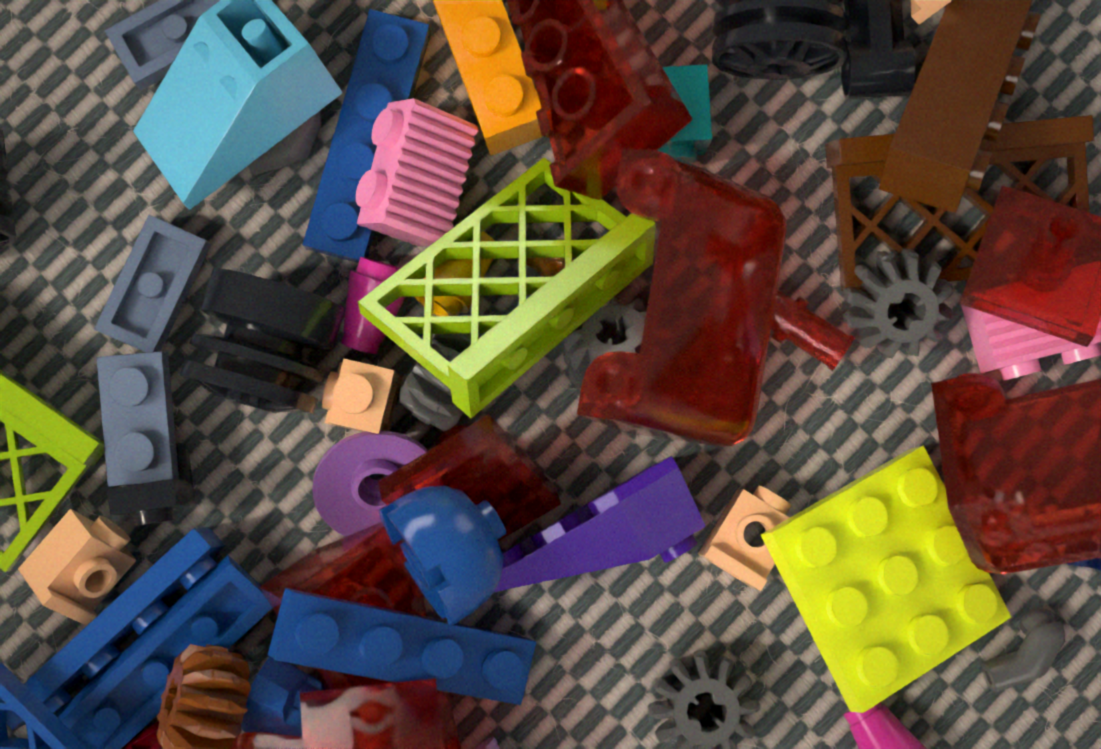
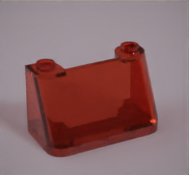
[577,148,787,447]
[931,373,1101,574]

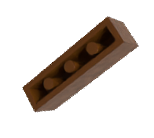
[879,0,1041,213]

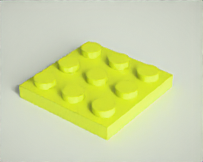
[760,445,1012,713]

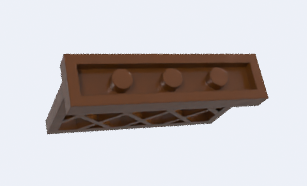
[825,115,1094,291]

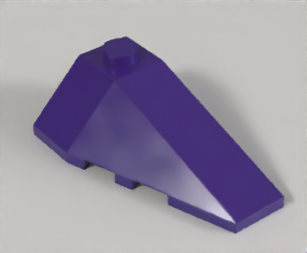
[494,456,706,592]

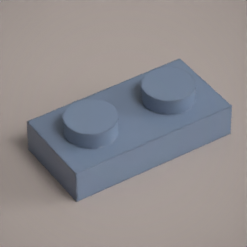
[104,0,220,91]
[94,215,212,353]
[96,351,179,487]

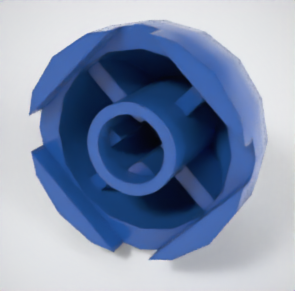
[379,486,506,626]

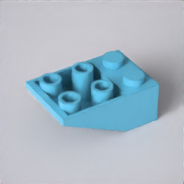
[133,0,343,210]

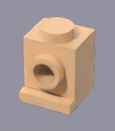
[322,358,402,434]
[698,485,792,591]
[18,509,136,626]

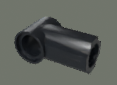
[841,0,915,99]

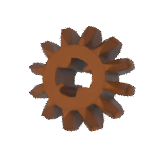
[156,644,251,749]

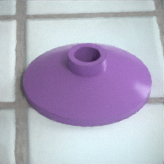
[312,430,442,543]

